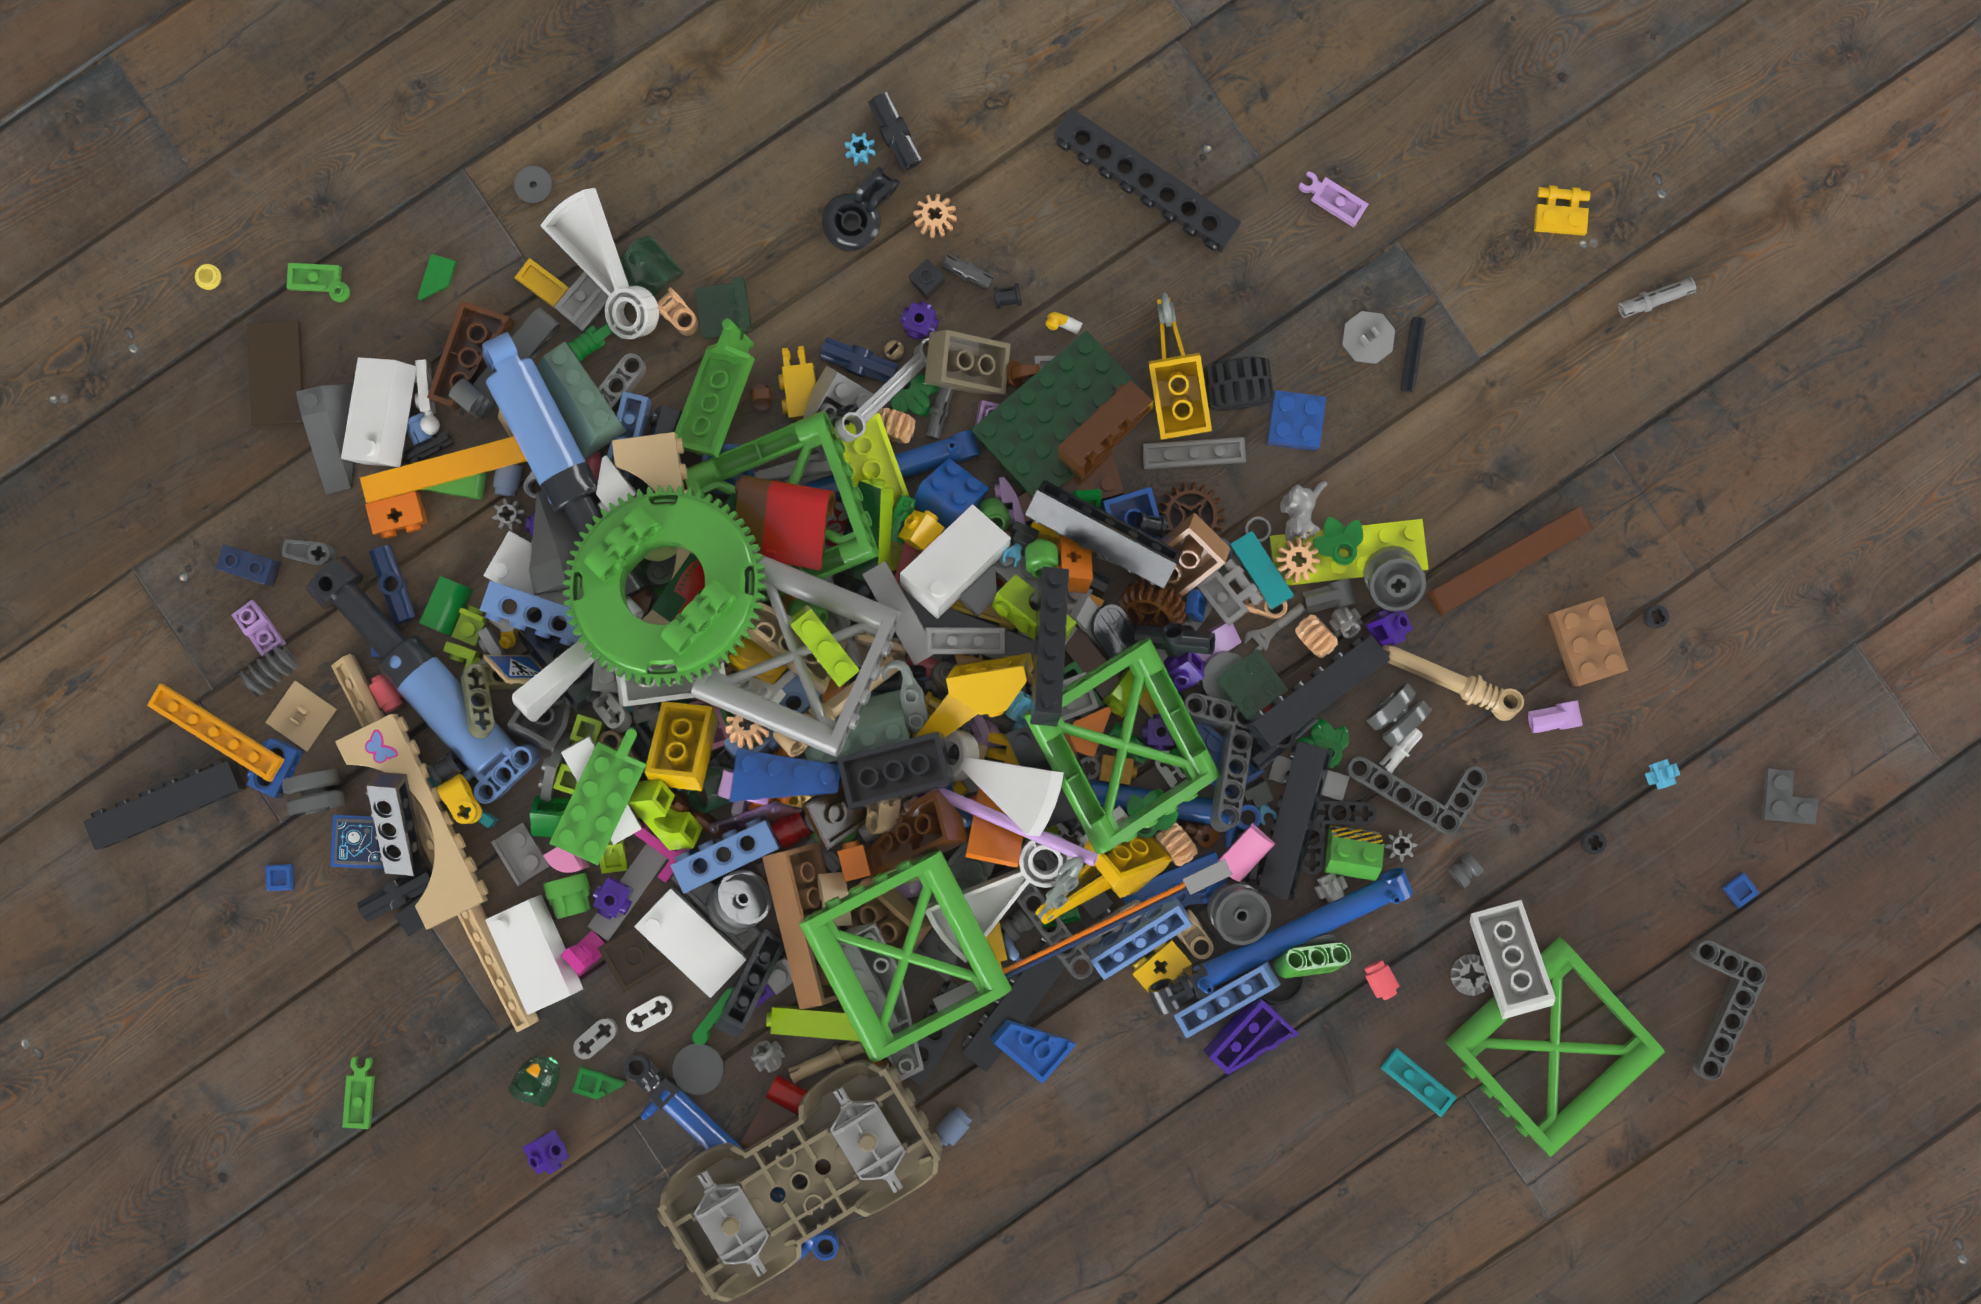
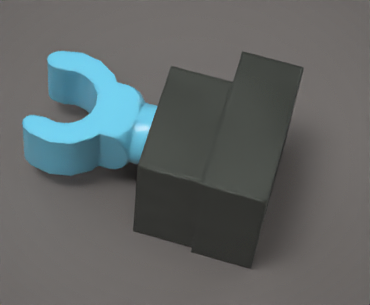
[1002,521,1039,568]
[1244,777,1277,825]

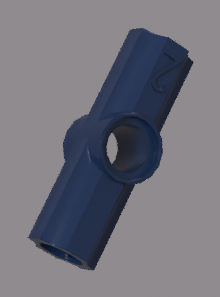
[819,337,899,383]
[369,544,417,625]

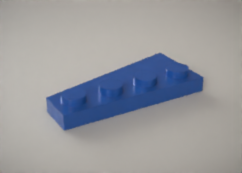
[729,749,840,802]
[1122,851,1227,907]

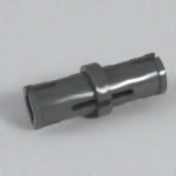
[942,253,995,291]
[924,387,954,440]

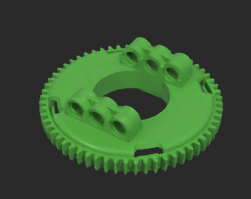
[563,485,767,687]

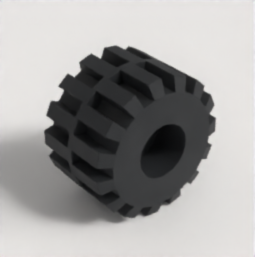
[1203,357,1275,411]

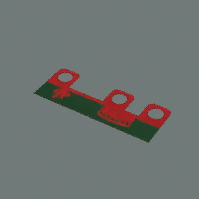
[651,493,737,622]

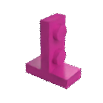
[634,821,699,883]
[561,930,606,978]

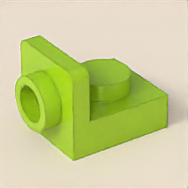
[451,605,489,647]
[443,641,482,676]
[600,839,628,874]

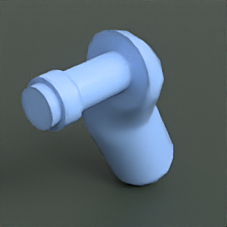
[1002,932,1023,962]

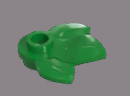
[890,374,938,416]
[1313,517,1363,565]
[1297,718,1349,768]
[1127,788,1179,838]

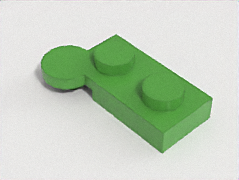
[287,263,350,303]

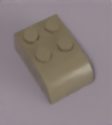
[924,330,1011,395]

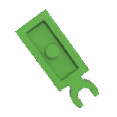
[342,1056,375,1129]

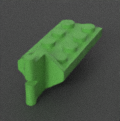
[675,318,755,458]
[549,727,646,865]

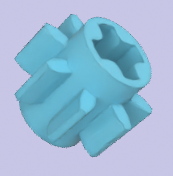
[845,133,876,166]
[1005,691,1032,722]
[1645,759,1680,790]

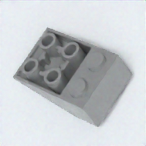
[803,366,873,455]

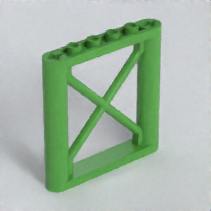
[685,410,879,603]
[1023,638,1220,854]
[798,849,1012,1063]
[1445,937,1665,1157]

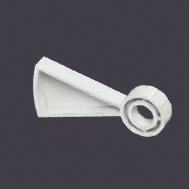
[540,188,659,339]
[512,596,644,722]
[944,729,1064,836]
[925,832,1072,963]

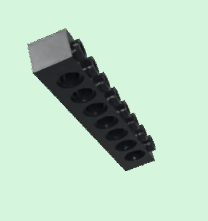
[1054,108,1241,253]

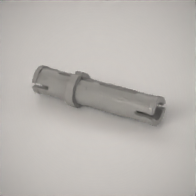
[1618,277,1696,318]

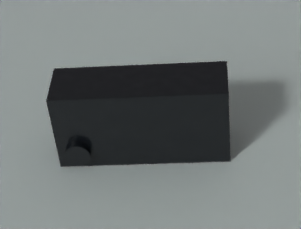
[1006,719,1097,828]
[837,732,956,810]

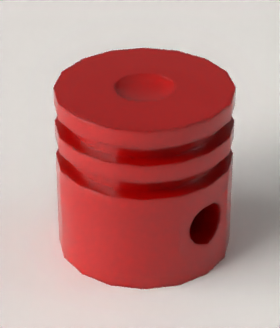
[770,810,812,850]

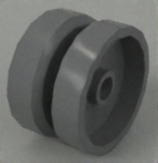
[1363,545,1426,612]
[1365,682,1433,747]
[281,769,346,816]
[706,870,772,936]
[1207,880,1271,945]

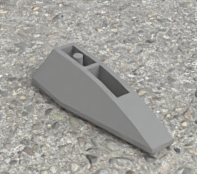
[838,923,924,1081]

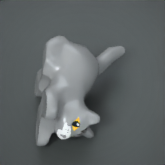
[1280,481,1327,542]

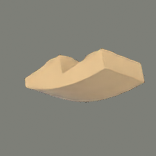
[817,872,852,926]

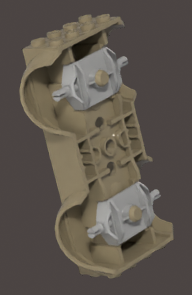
[657,1060,943,1302]

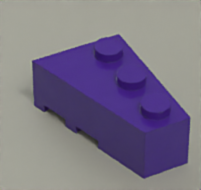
[1203,997,1299,1074]

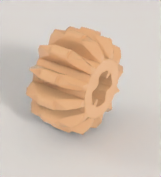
[914,194,957,238]
[878,408,916,444]
[1275,538,1320,583]
[1295,614,1338,658]
[725,714,769,749]
[1155,823,1198,867]

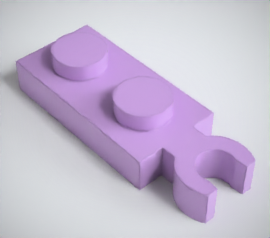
[1298,171,1369,227]

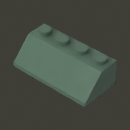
[537,342,627,459]
[805,690,913,763]

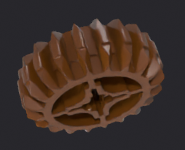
[1158,482,1225,534]
[1118,579,1187,628]

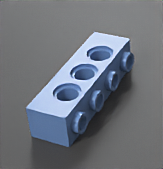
[607,391,652,485]
[480,581,582,646]
[723,675,823,758]
[670,818,780,894]
[1087,898,1192,980]
[1174,962,1281,1038]

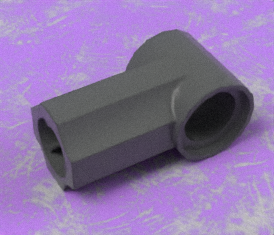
[1302,578,1357,614]

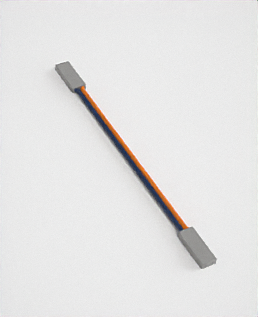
[933,859,1233,1011]

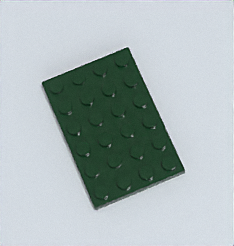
[971,330,1155,499]

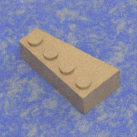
[746,601,848,695]

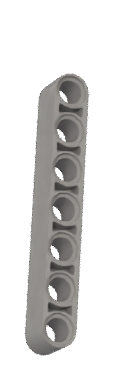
[524,353,646,499]

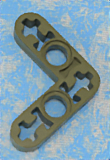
[461,664,524,739]

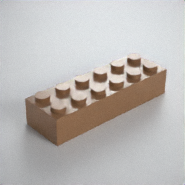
[762,842,841,1009]

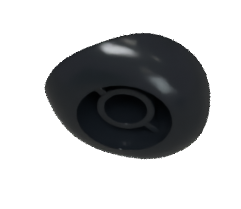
[822,193,881,251]

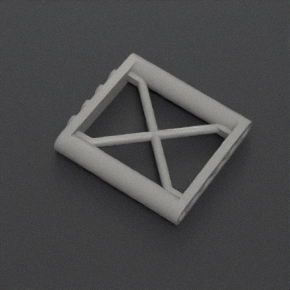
[691,553,901,757]

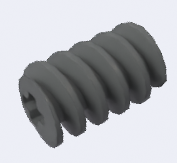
[239,645,300,697]

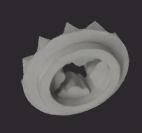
[1451,954,1490,996]

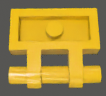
[1534,185,1590,236]

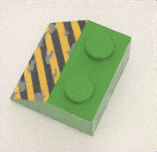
[1325,824,1384,881]

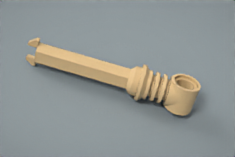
[1382,645,1524,721]
[773,651,907,757]

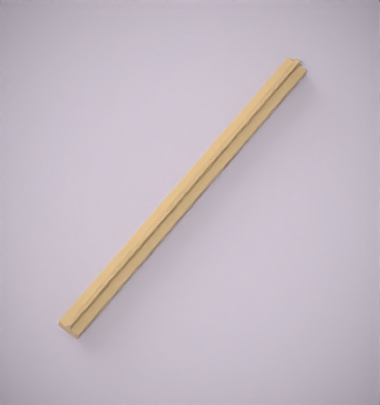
[331,654,539,1032]

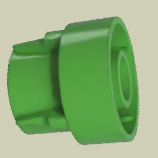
[543,872,591,919]

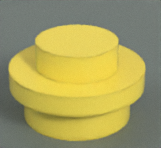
[195,264,221,290]

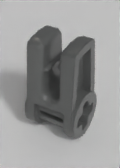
[282,539,337,567]

